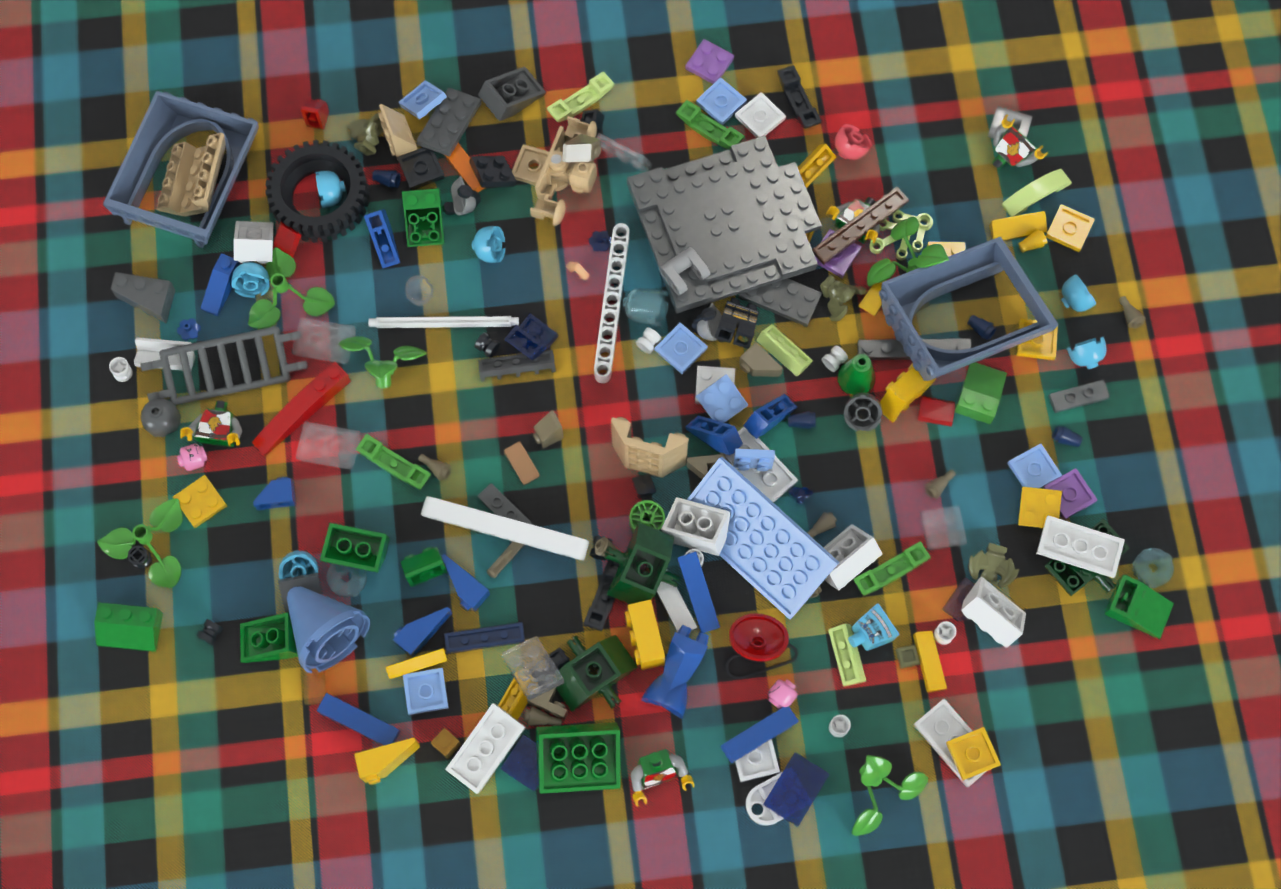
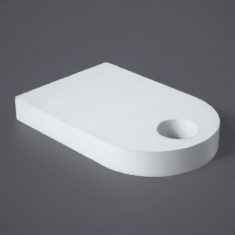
[745,767,812,826]

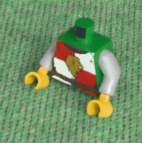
[992,114,1048,170]
[826,197,880,244]
[180,400,242,447]
[631,749,694,806]

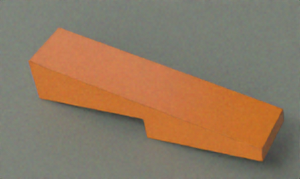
[443,143,486,193]

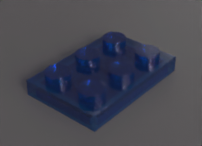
[763,752,829,827]

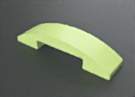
[547,71,614,122]
[1001,169,1072,217]

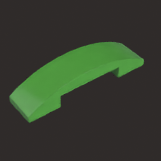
[676,100,745,149]
[356,433,431,490]
[853,541,931,597]

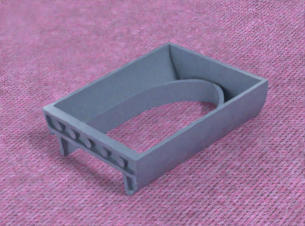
[103,91,259,248]
[879,236,1058,381]

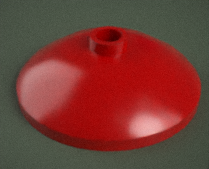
[729,614,789,661]

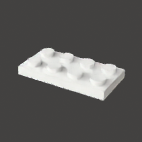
[719,427,798,503]
[1036,515,1125,578]
[913,699,987,788]
[445,703,526,794]

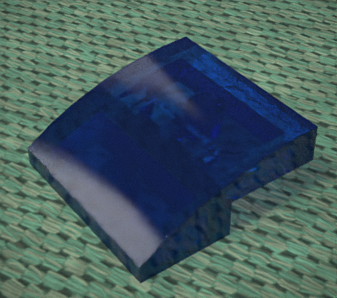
[504,313,559,361]

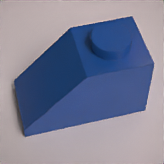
[253,477,296,510]

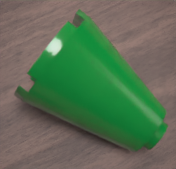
[838,354,876,395]

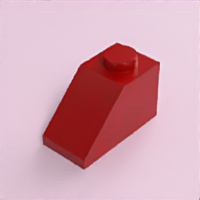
[300,99,329,130]

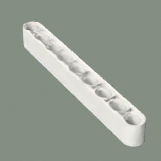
[594,223,630,383]
[420,496,590,561]

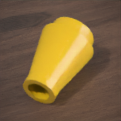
[1018,230,1048,253]

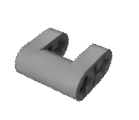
[988,106,1032,139]
[659,247,710,296]

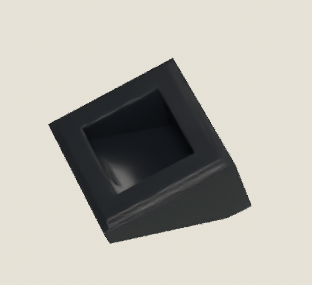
[581,109,604,131]
[632,475,657,499]
[544,647,570,675]

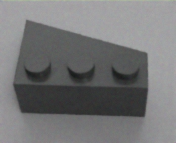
[111,272,175,323]

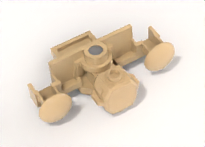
[512,116,597,226]

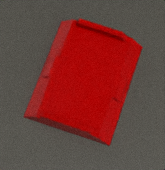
[273,221,302,258]
[918,396,955,427]

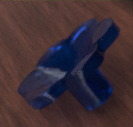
[589,231,612,252]
[789,487,813,504]

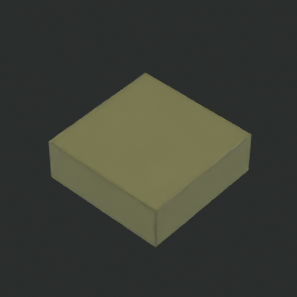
[895,645,921,669]

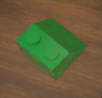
[400,547,447,587]

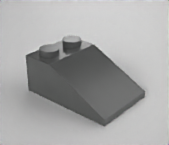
[478,66,546,121]

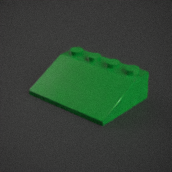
[536,722,621,794]

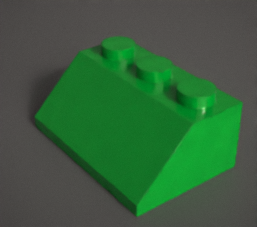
[320,523,390,573]
[94,602,163,652]

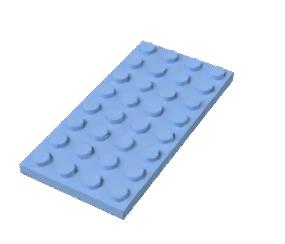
[687,457,839,620]

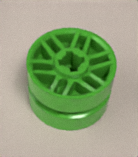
[629,500,665,533]

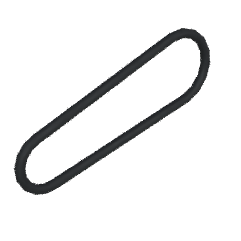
[725,644,798,680]

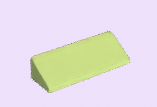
[757,324,813,376]
[828,623,866,687]

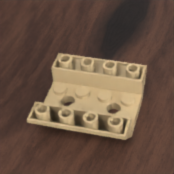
[156,133,226,217]
[611,417,689,478]

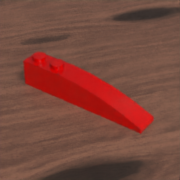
[252,361,351,456]

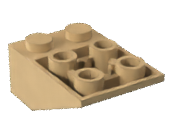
[378,104,417,160]

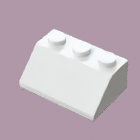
[661,497,730,556]
[823,524,882,590]
[961,576,1026,648]

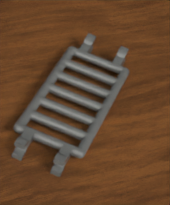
[140,326,309,405]

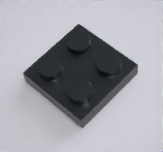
[397,147,445,190]
[469,156,516,187]

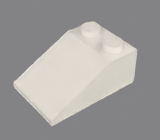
[234,221,274,264]

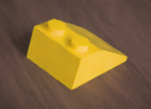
[354,737,420,785]

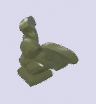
[346,114,383,156]
[820,275,867,322]
[968,543,1019,587]

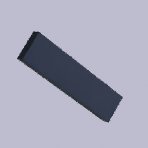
[444,622,525,654]

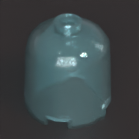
[623,287,669,327]

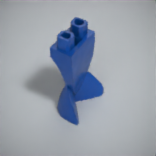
[641,625,709,719]

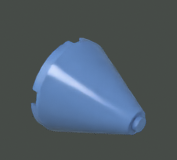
[287,586,370,673]

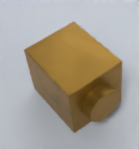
[431,728,462,759]

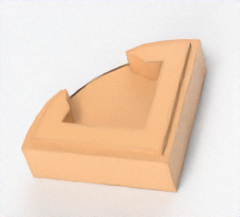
[566,261,590,280]

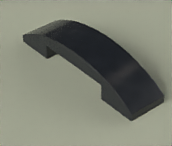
[777,65,822,129]
[583,559,619,632]

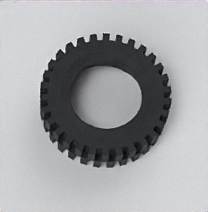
[265,140,370,243]

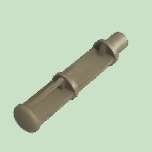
[487,542,524,578]

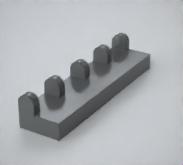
[478,350,556,382]

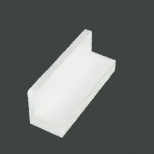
[134,337,195,371]

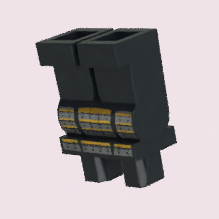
[714,297,759,349]

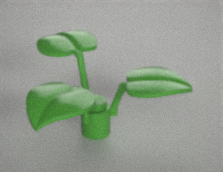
[867,216,949,287]
[248,247,335,329]
[338,336,427,388]
[97,498,183,588]
[851,755,929,836]

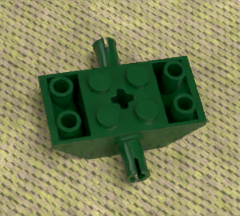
[1044,519,1130,596]
[604,522,680,604]
[550,635,638,712]

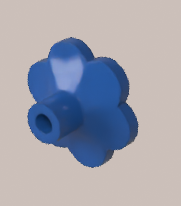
[177,318,201,341]

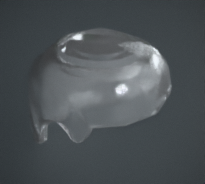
[405,275,433,306]

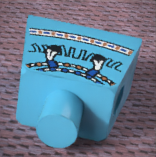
[848,603,900,651]

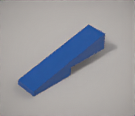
[677,551,720,633]
[317,693,400,745]
[720,706,799,764]

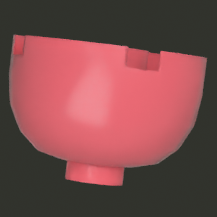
[834,124,872,160]

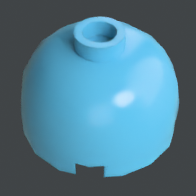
[315,171,346,208]
[472,226,505,263]
[231,262,270,298]
[1061,274,1097,312]
[1067,336,1107,369]
[278,550,319,579]

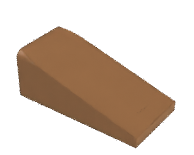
[504,441,540,486]

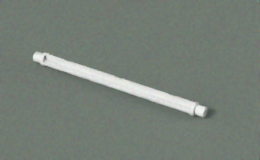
[368,316,519,328]

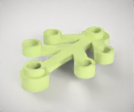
[869,210,933,261]

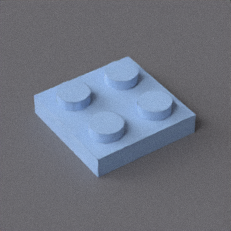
[696,77,747,125]
[398,80,446,120]
[654,323,708,374]
[696,374,748,423]
[1007,443,1062,488]
[733,449,775,471]
[403,668,449,715]

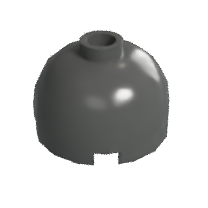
[844,392,882,432]
[140,398,181,437]

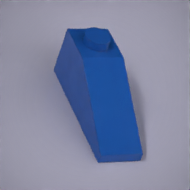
[364,209,401,268]
[201,253,240,316]
[743,394,797,439]
[685,416,743,456]
[442,554,490,612]
[393,607,453,658]

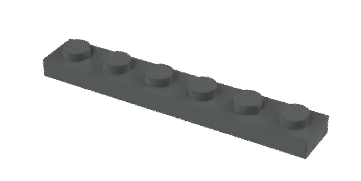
[857,339,971,360]

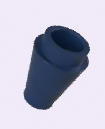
[372,170,401,188]
[967,315,997,340]
[788,411,816,429]
[1052,425,1083,447]

